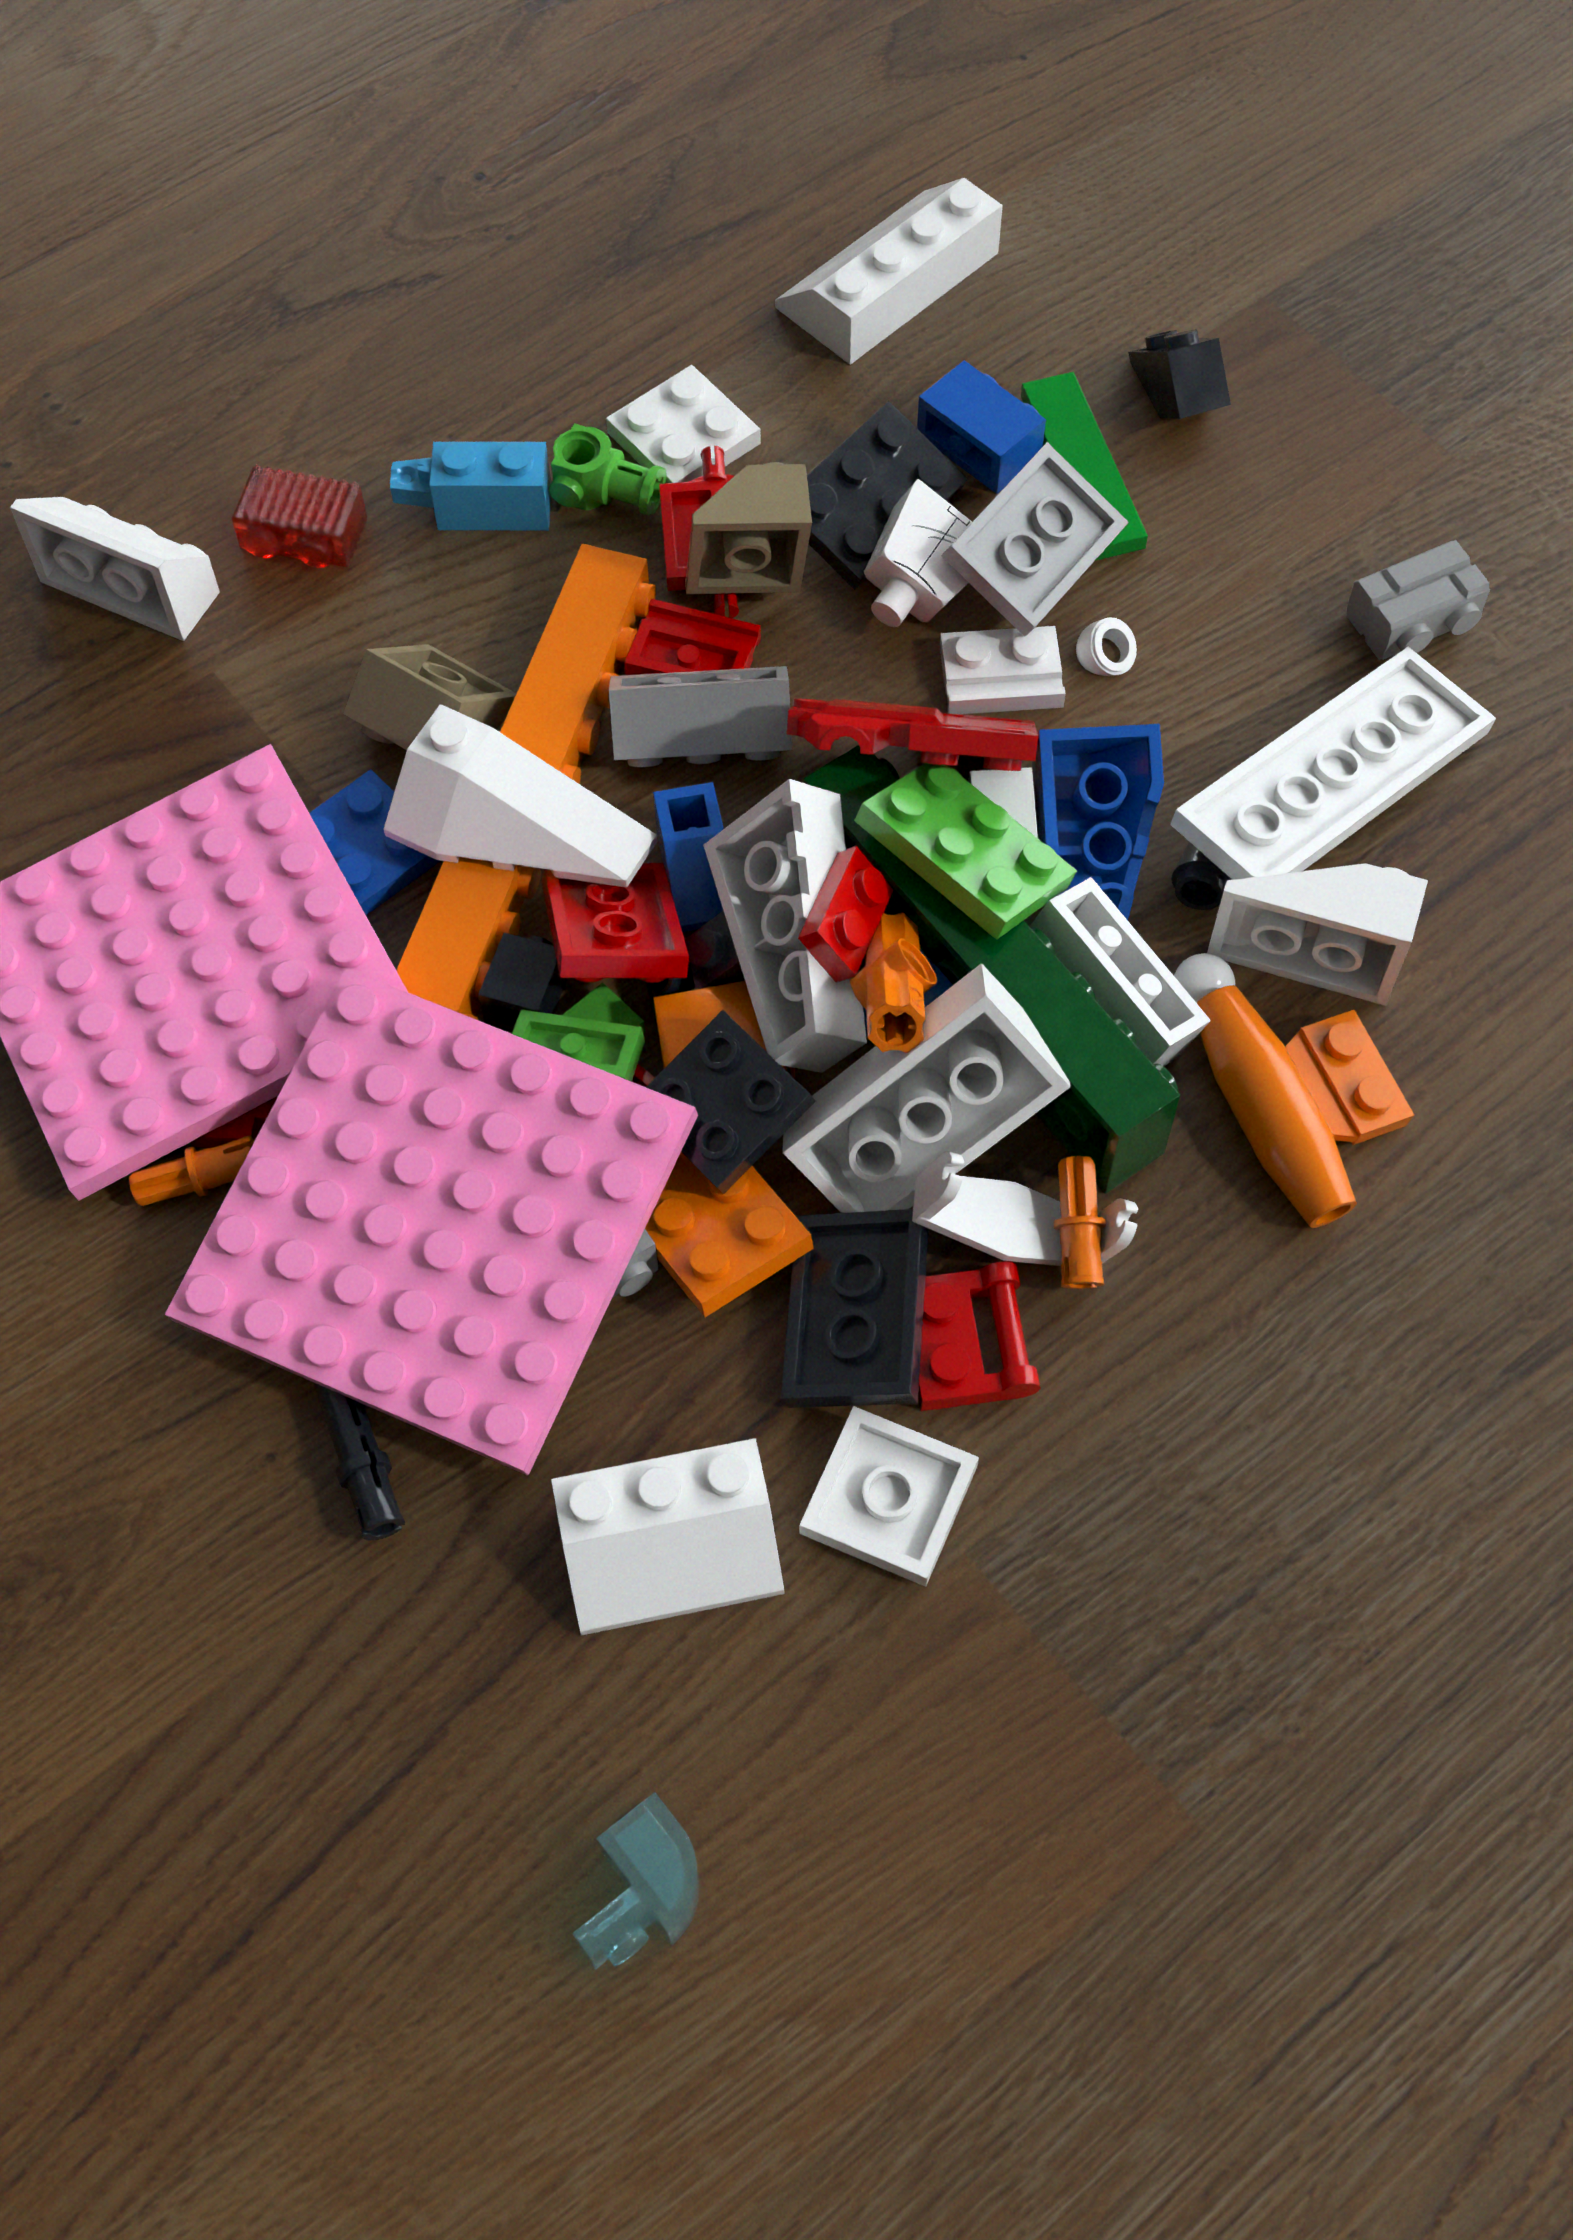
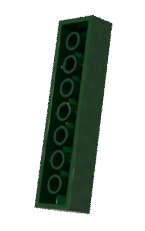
[803,745,1181,1194]

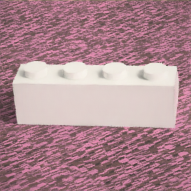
[775,178,1003,365]
[783,963,1070,1213]

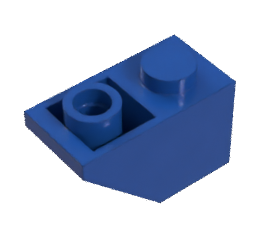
[653,782,724,932]

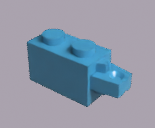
[390,442,551,531]

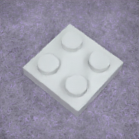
[606,365,761,483]
[799,1406,979,1587]

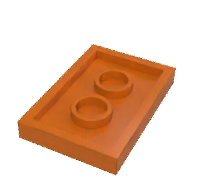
[645,1152,814,1318]

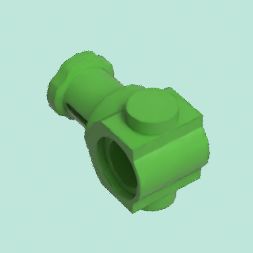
[549,423,667,515]

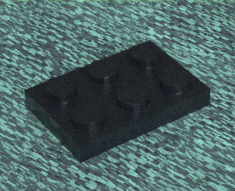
[807,401,968,590]
[781,1209,929,1408]

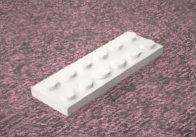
[1170,647,1496,880]

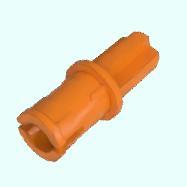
[129,1135,254,1206]
[1053,1156,1106,1289]

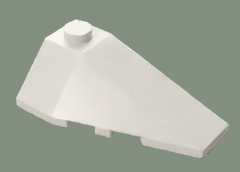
[384,704,658,887]

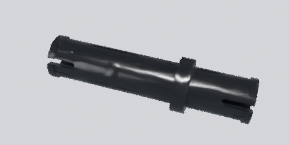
[313,1382,405,1541]

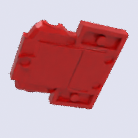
[786,698,1038,771]

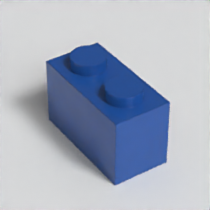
[917,360,1046,494]

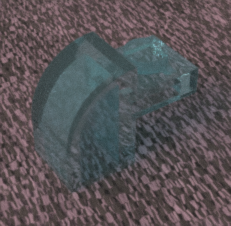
[572,1792,700,1970]

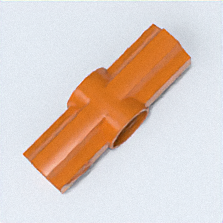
[850,913,937,1053]

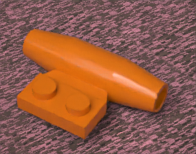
[1197,985,1414,1228]

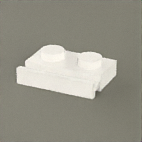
[940,626,1066,714]

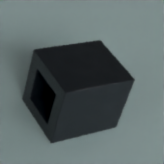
[478,933,567,1032]

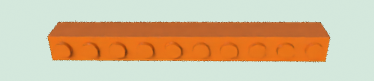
[396,544,656,1020]

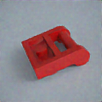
[918,1261,1041,1411]

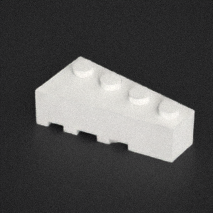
[703,779,867,1073]

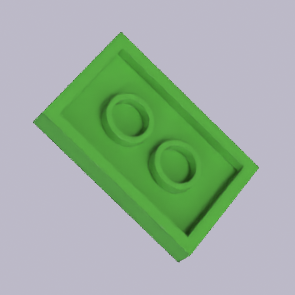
[854,763,1077,940]

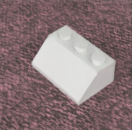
[10,497,220,641]
[551,1438,784,1636]

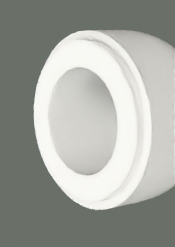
[1076,617,1137,676]
[1174,953,1235,1003]

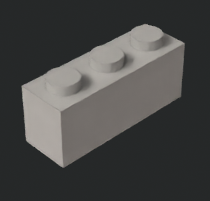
[609,666,792,767]

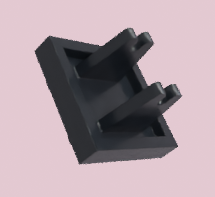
[646,1010,816,1194]

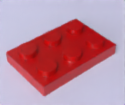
[542,863,689,982]

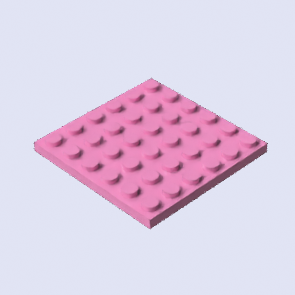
[0,744,408,1201]
[165,968,698,1476]

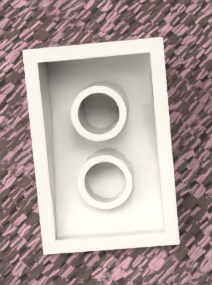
[1207,863,1428,1006]

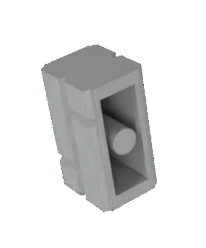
[1346,540,1490,660]

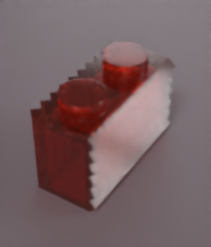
[232,464,367,568]

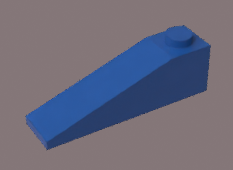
[1032,724,1164,921]

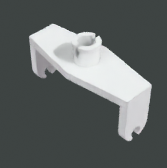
[912,1151,1138,1266]

